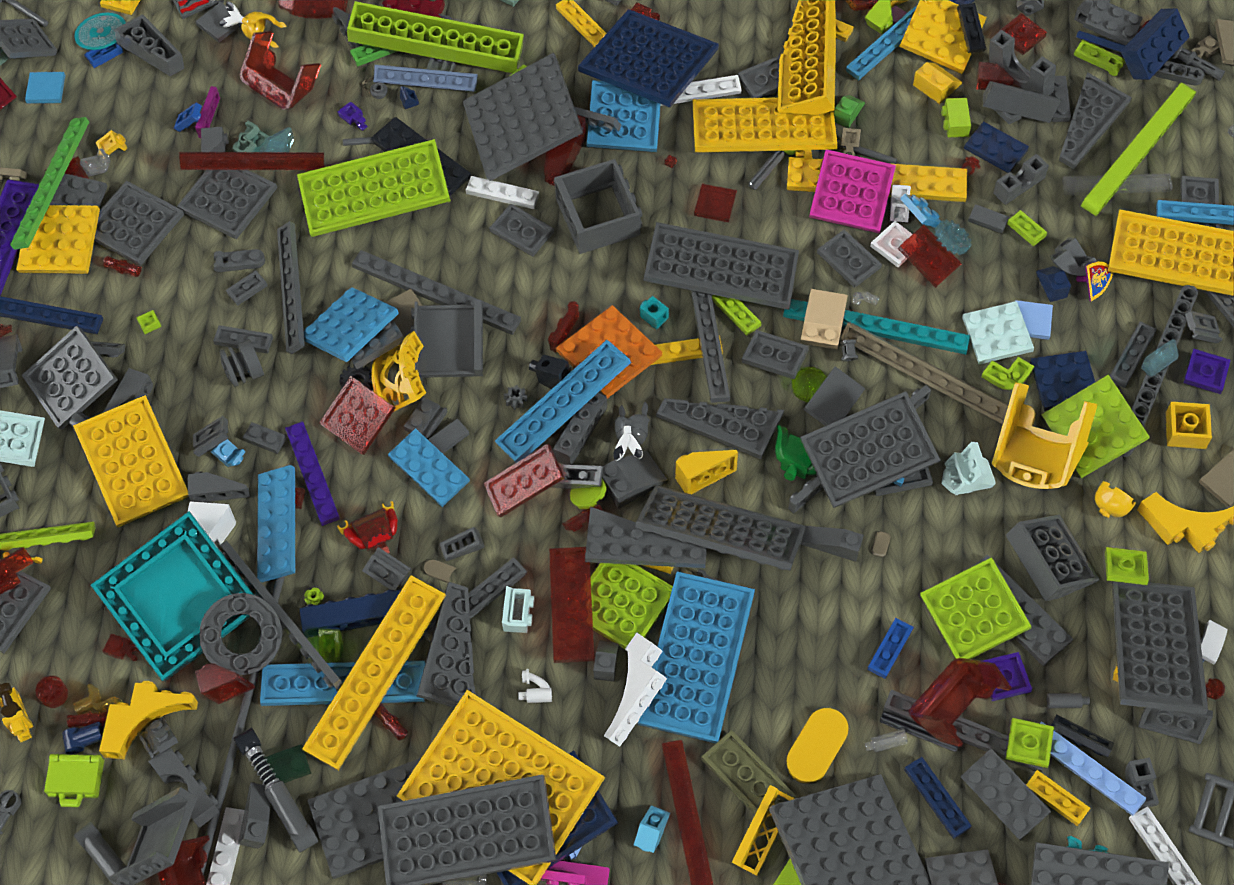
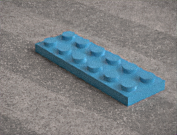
[257,465,295,582]

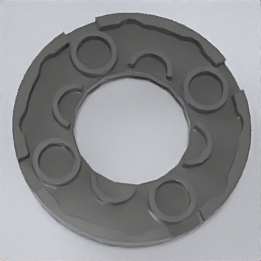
[200,593,283,675]

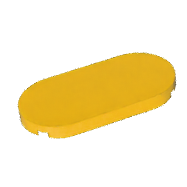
[786,708,849,784]

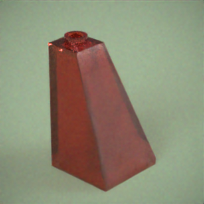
[544,115,586,186]

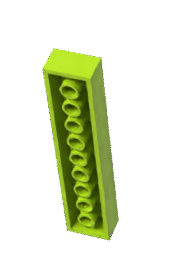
[347,1,524,73]

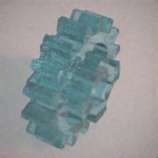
[934,219,972,255]

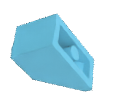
[634,806,670,853]

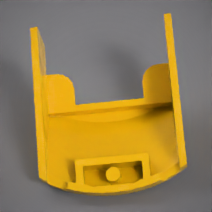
[992,382,1097,489]

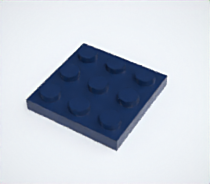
[1030,351,1096,411]

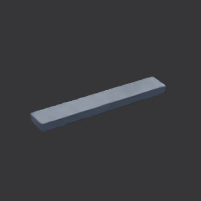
[373,65,478,92]

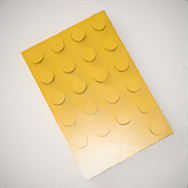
[73,395,189,528]

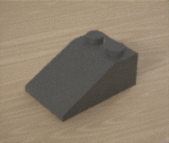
[602,451,668,509]

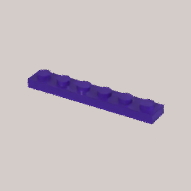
[285,422,340,526]

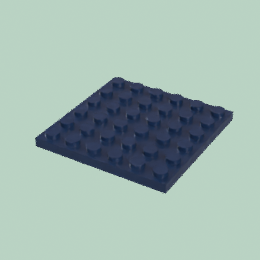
[578,9,719,108]

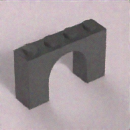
[989,30,1056,95]

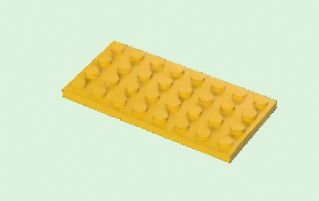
[692,98,837,152]
[1108,209,1234,296]

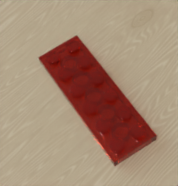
[549,547,595,663]

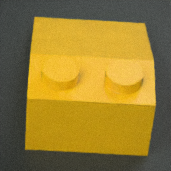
[675,450,738,495]

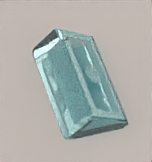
[1141,339,1178,377]

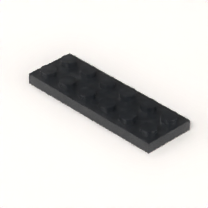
[371,117,471,196]

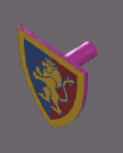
[1076,261,1114,301]

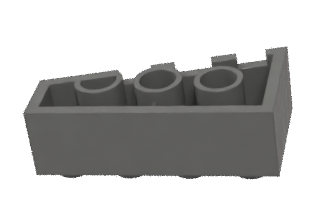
[114,14,184,76]

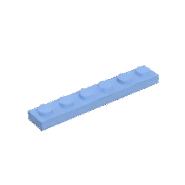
[1040,721,1146,816]

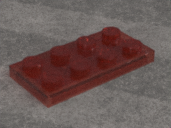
[484,444,565,517]

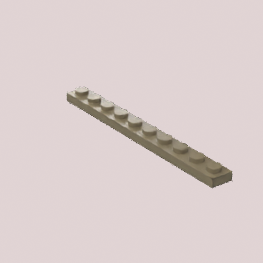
[840,322,1009,424]

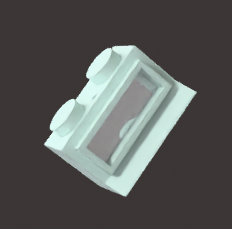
[502,586,535,633]

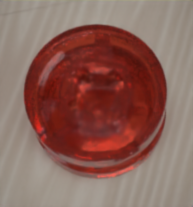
[35,676,68,708]

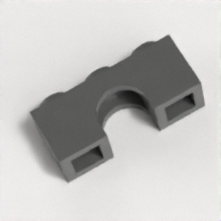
[993,154,1049,205]

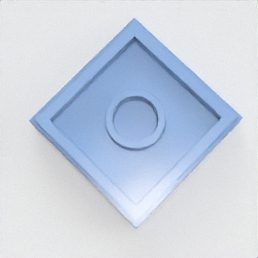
[1015,300,1053,340]

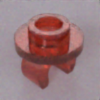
[962,156,981,176]
[1206,678,1225,699]

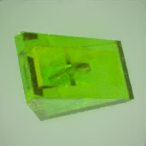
[318,628,343,663]

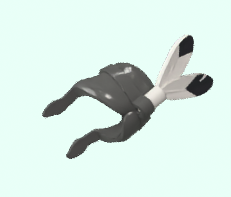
[613,402,650,461]

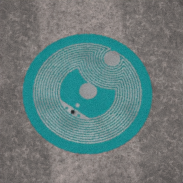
[74,12,126,50]

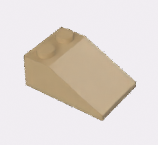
[801,289,848,350]

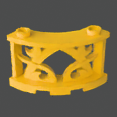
[371,331,426,416]

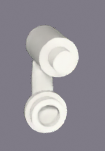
[519,669,552,703]

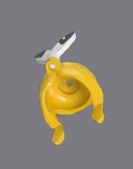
[220,2,287,48]

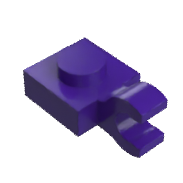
[338,102,368,131]

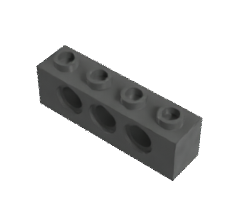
[553,393,607,465]

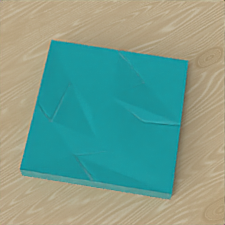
[91,511,254,682]

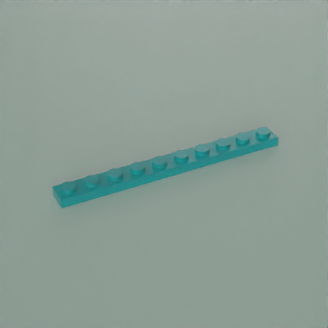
[783,299,970,355]

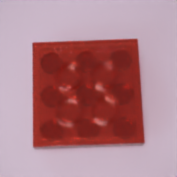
[319,376,396,455]

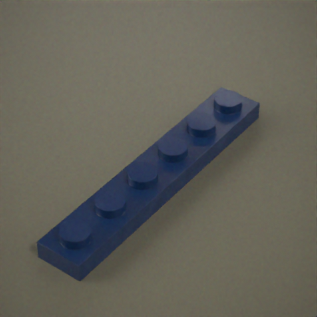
[0,296,103,334]

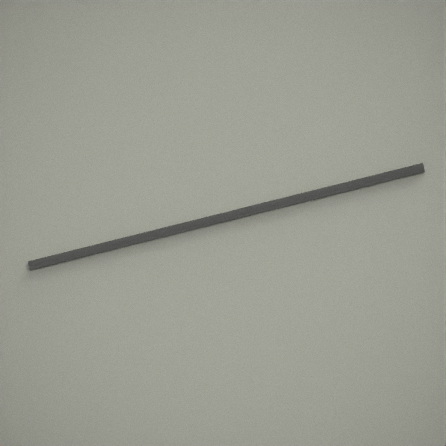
[193,576,285,882]

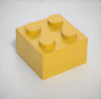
[1166,402,1212,449]

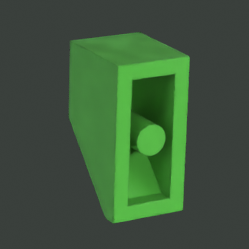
[834,95,865,128]

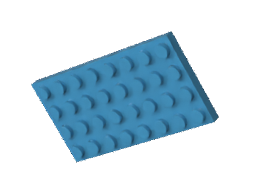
[638,572,755,743]

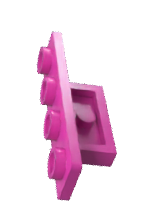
[540,861,610,885]

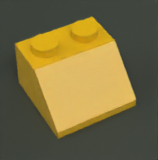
[913,62,962,104]

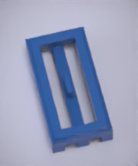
[85,42,123,68]

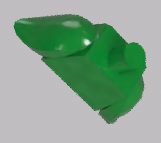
[775,425,817,481]

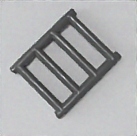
[1188,773,1234,849]

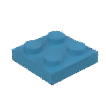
[900,194,942,228]

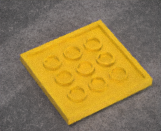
[899,0,987,74]
[16,205,100,274]

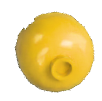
[1095,481,1136,518]

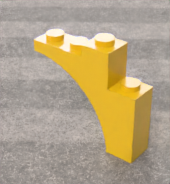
[1137,492,1234,553]
[99,681,198,760]

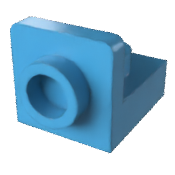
[211,439,246,467]

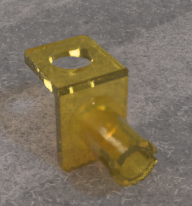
[73,684,123,714]

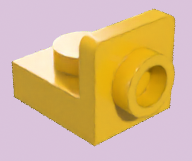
[96,130,127,158]

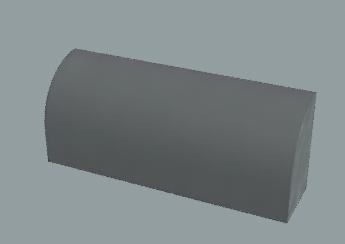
[983,81,1061,123]

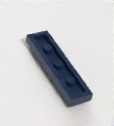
[904,757,972,839]

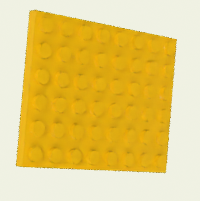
[397,690,605,885]

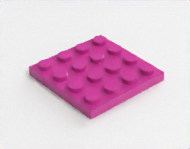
[809,150,896,233]

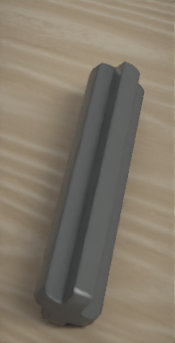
[748,151,784,190]

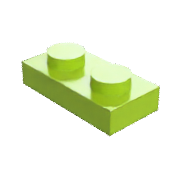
[1007,210,1047,246]

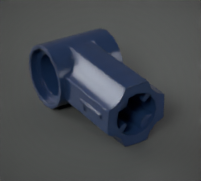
[62,722,104,754]

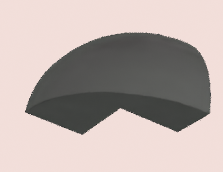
[1050,237,1097,276]

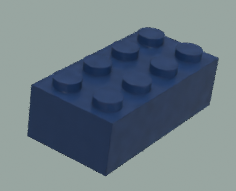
[1121,8,1190,80]

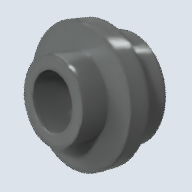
[370,83,388,99]

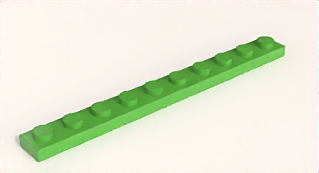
[10,117,89,250]

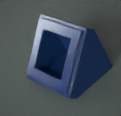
[400,86,419,109]

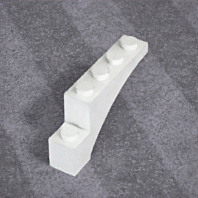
[604,633,667,747]

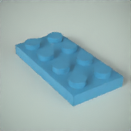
[388,428,470,507]

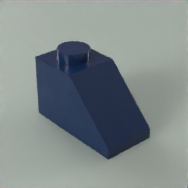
[1036,266,1071,302]

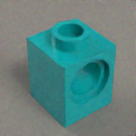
[640,296,669,330]

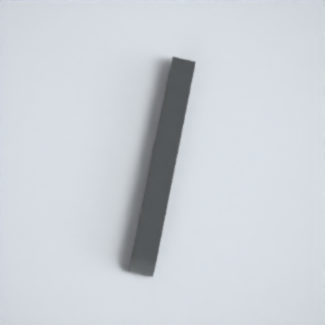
[1121,285,1198,457]

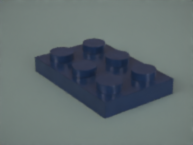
[964,121,1029,173]

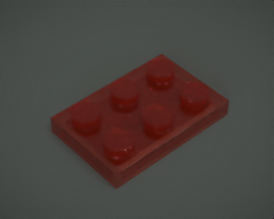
[897,224,962,288]

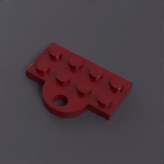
[382,0,445,18]

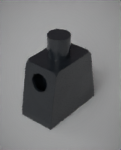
[529,355,571,389]

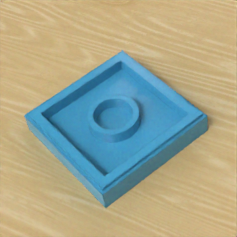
[25,72,65,103]

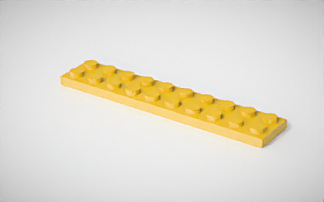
[787,157,967,202]
[302,575,446,771]

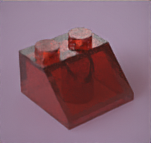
[195,663,255,704]

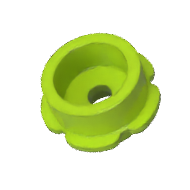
[304,588,324,605]

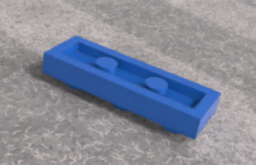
[867,618,914,679]

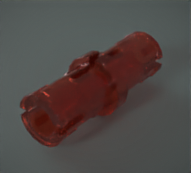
[103,256,141,277]
[374,703,409,741]
[67,711,108,728]

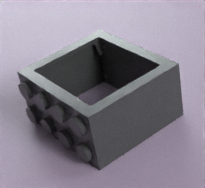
[554,159,643,254]

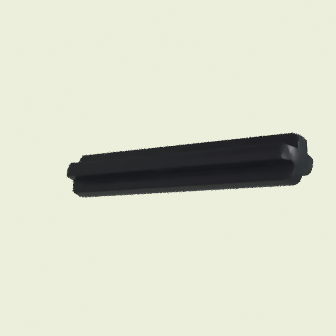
[880,711,960,752]

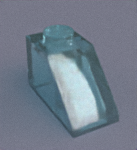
[260,127,294,166]

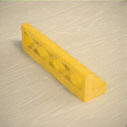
[732,785,795,876]

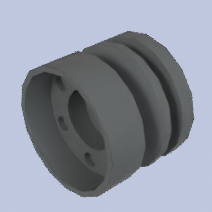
[219,339,265,388]

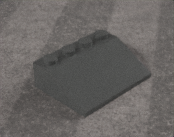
[1006,514,1100,601]

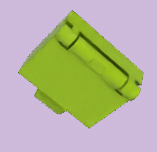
[44,754,104,807]

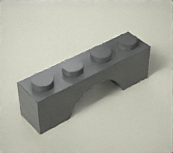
[148,748,219,828]

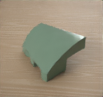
[232,121,273,164]

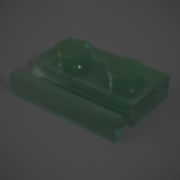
[264,744,312,783]

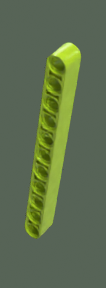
[1081,82,1197,216]

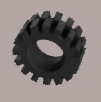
[339,364,374,401]

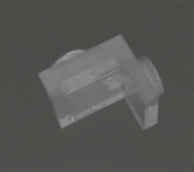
[80,148,110,177]

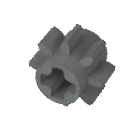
[504,385,528,410]

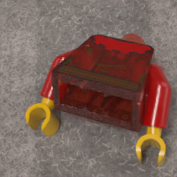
[337,501,398,554]

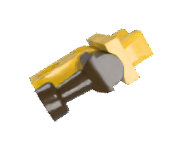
[0,683,33,742]

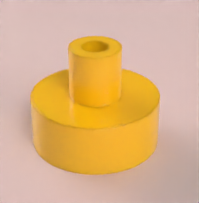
[795,150,812,160]

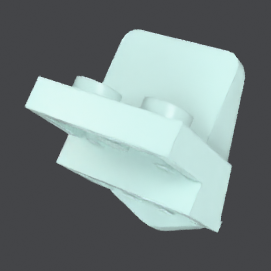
[942,442,996,495]

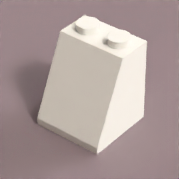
[188,502,236,548]

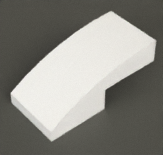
[890,185,911,222]
[1200,620,1228,665]

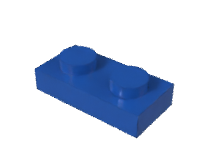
[174,102,202,132]

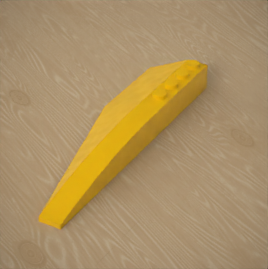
[777,0,836,115]

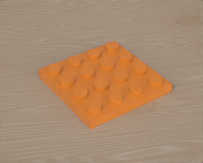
[556,305,662,399]

